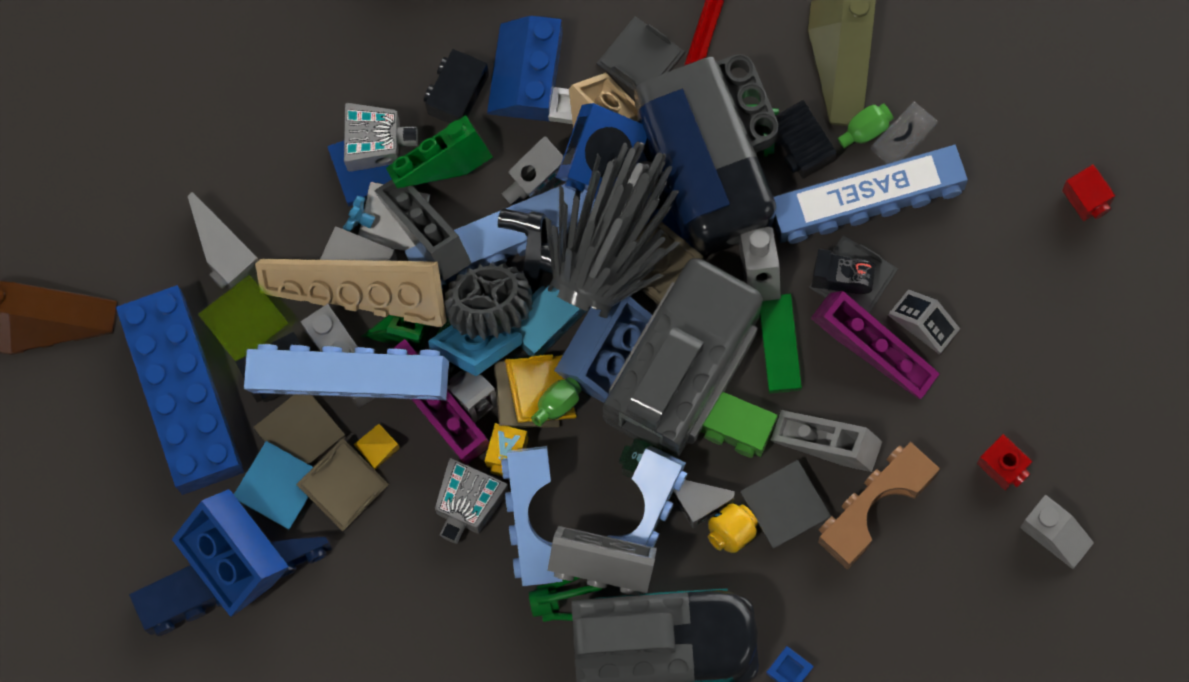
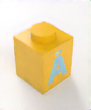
[485,423,529,477]

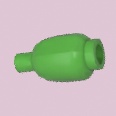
[837,103,894,149]
[531,377,581,426]

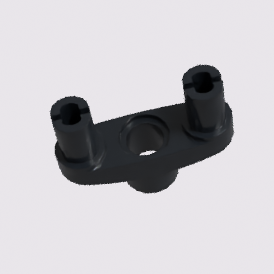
[497,208,553,297]

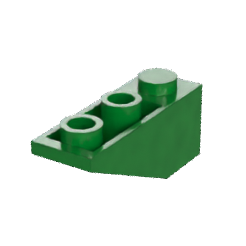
[386,115,493,188]

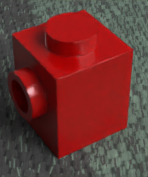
[1062,164,1116,222]
[977,434,1033,491]

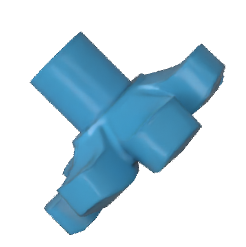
[342,195,375,232]

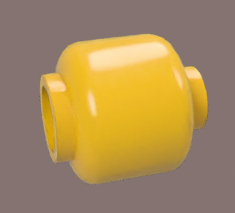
[708,503,758,553]

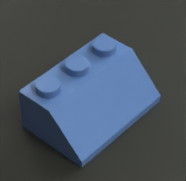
[554,296,652,403]

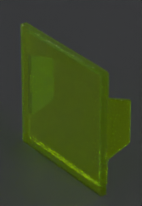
[198,275,289,361]

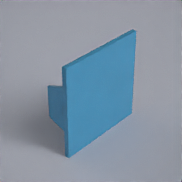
[234,441,313,530]

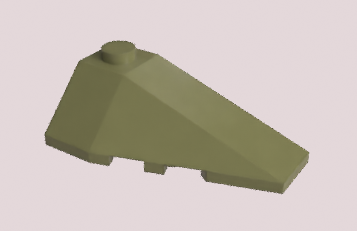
[808,0,876,126]

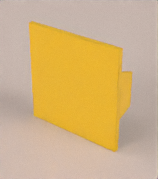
[505,355,577,423]

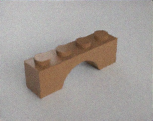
[818,442,940,570]

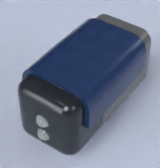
[635,54,778,255]

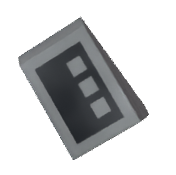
[888,289,960,355]
[671,480,735,528]

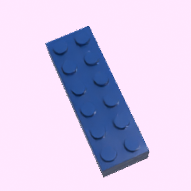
[116,285,245,495]

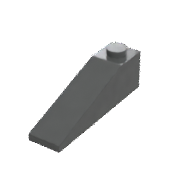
[374,180,471,281]

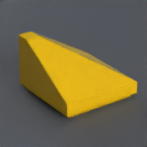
[354,424,400,469]

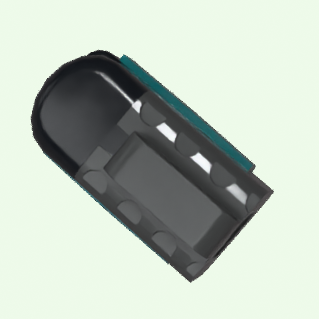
[571,589,759,682]

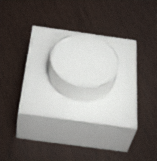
[548,87,573,124]

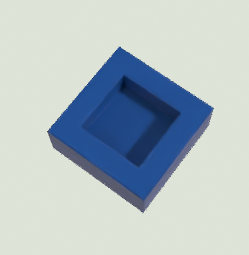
[766,646,814,682]

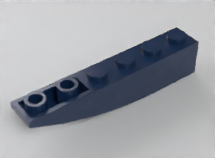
[129,537,332,636]

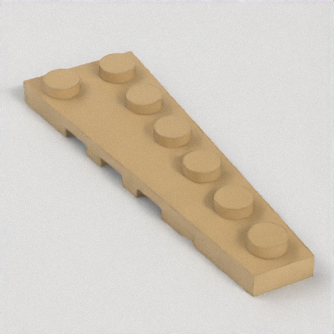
[255,259,447,327]

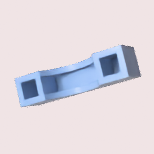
[501,446,562,586]
[607,446,688,547]

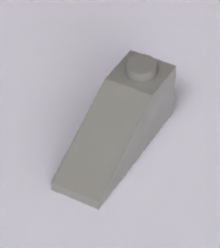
[188,192,259,293]
[771,410,882,472]

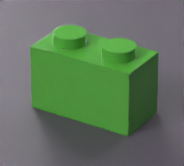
[701,392,777,458]

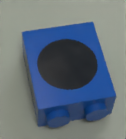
[556,103,647,199]

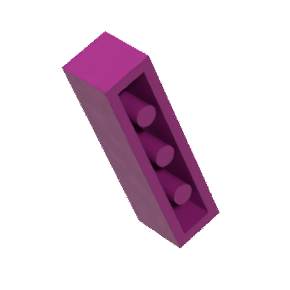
[393,339,489,465]

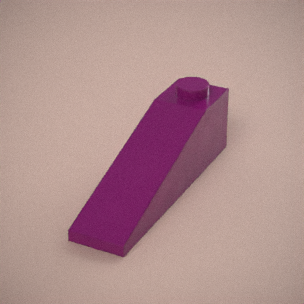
[811,291,940,399]

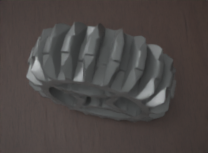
[444,261,533,341]

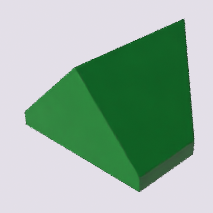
[361,315,430,352]

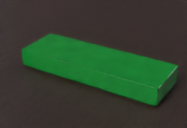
[760,294,802,394]

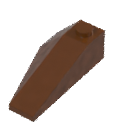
[0,281,118,355]

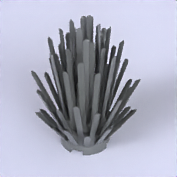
[545,142,681,318]

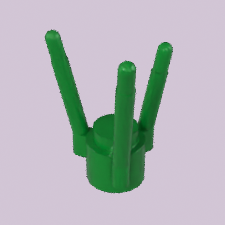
[529,577,603,622]

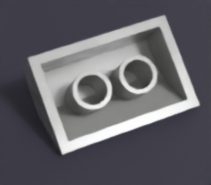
[547,526,657,596]

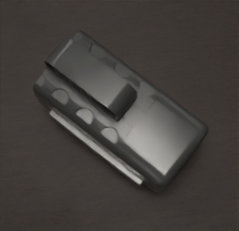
[603,258,762,459]

